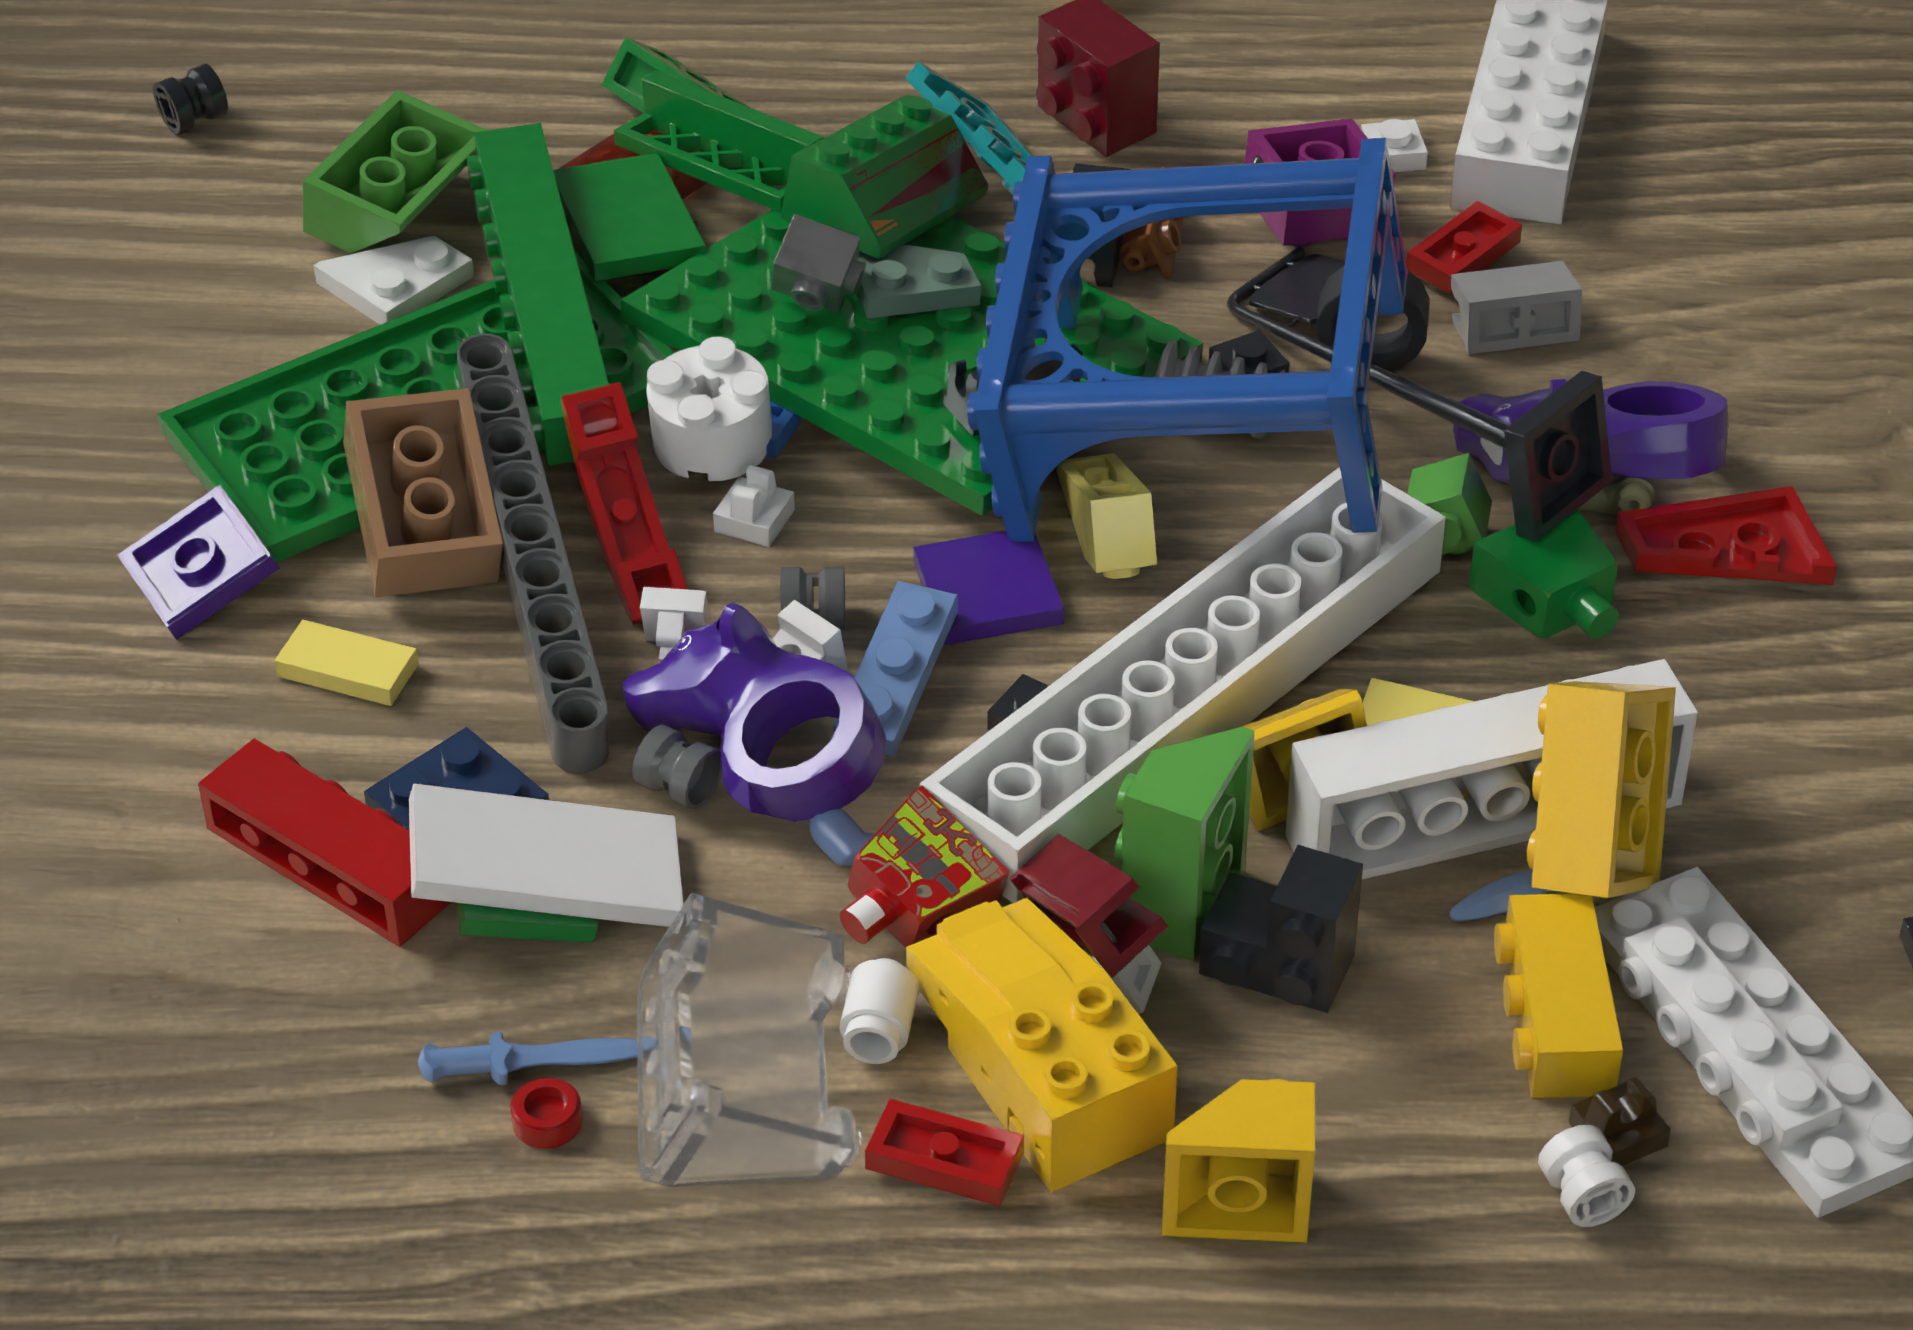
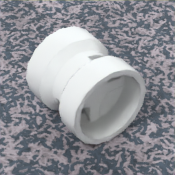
[1538,1125,1635,1227]

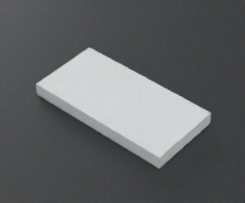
[409,783,684,928]

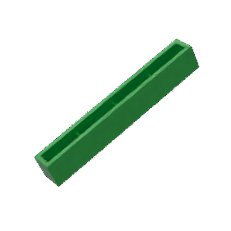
[466,123,609,466]

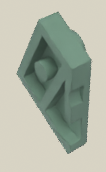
[856,244,981,319]

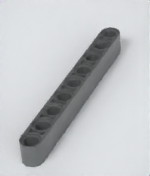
[457,334,609,773]

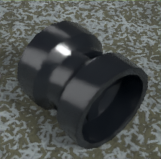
[153,63,228,134]

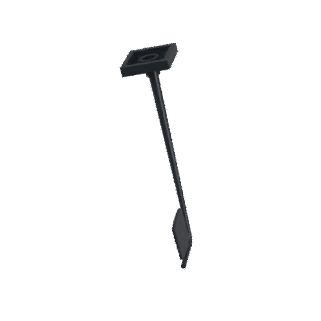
[1227,246,1612,542]

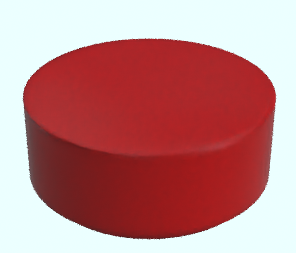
[510,1078,583,1149]

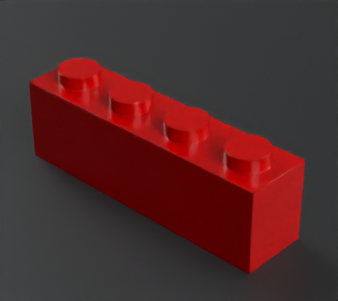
[198,738,451,947]

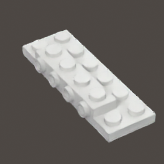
[1594,867,1913,1218]

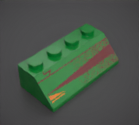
[780,95,989,259]

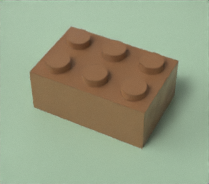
[343,388,503,598]

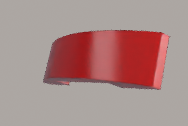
[561,382,688,625]

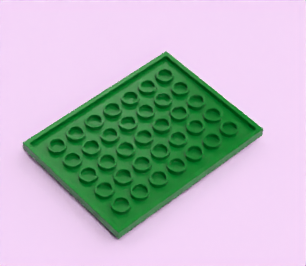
[621,210,1204,516]

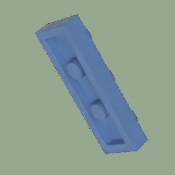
[833,581,958,756]

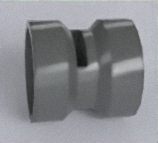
[780,566,845,628]
[632,724,722,810]

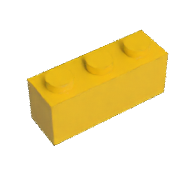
[1494,893,1623,1098]

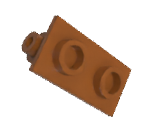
[1119,165,1188,279]

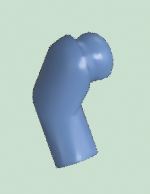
[809,808,875,867]

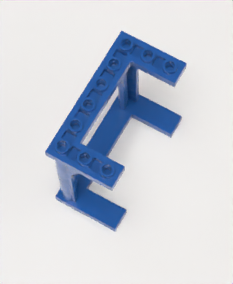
[967,138,1408,542]

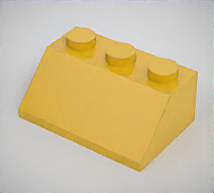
[1527,681,1676,898]

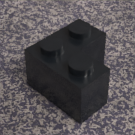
[1199,844,1363,1013]

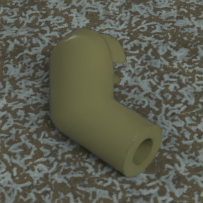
[1578,477,1655,516]

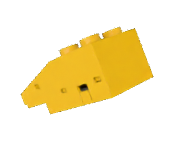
[906,898,1178,1193]

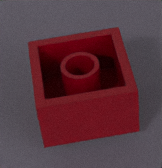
[1036,0,1160,157]

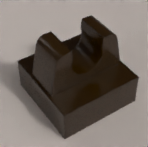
[1569,1076,1671,1166]

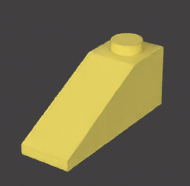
[1056,453,1157,579]

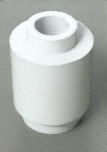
[839,958,919,1064]

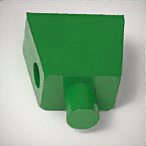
[1469,509,1619,639]

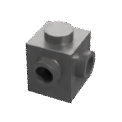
[771,214,866,313]

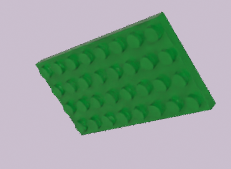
[157,249,674,563]

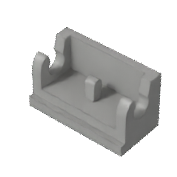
[1451,261,1582,355]

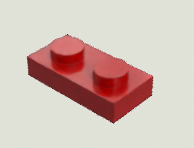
[1406,201,1523,295]
[865,1098,1024,1207]

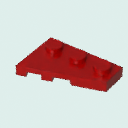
[1615,486,1837,585]

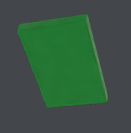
[553,153,706,281]

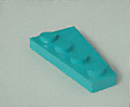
[905,61,1034,194]

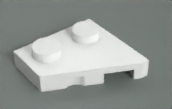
[314,236,474,325]

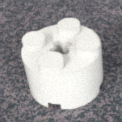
[647,337,772,481]

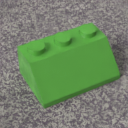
[303,90,487,254]
[1114,726,1255,962]

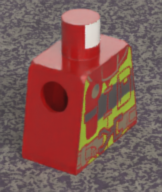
[839,785,1010,948]

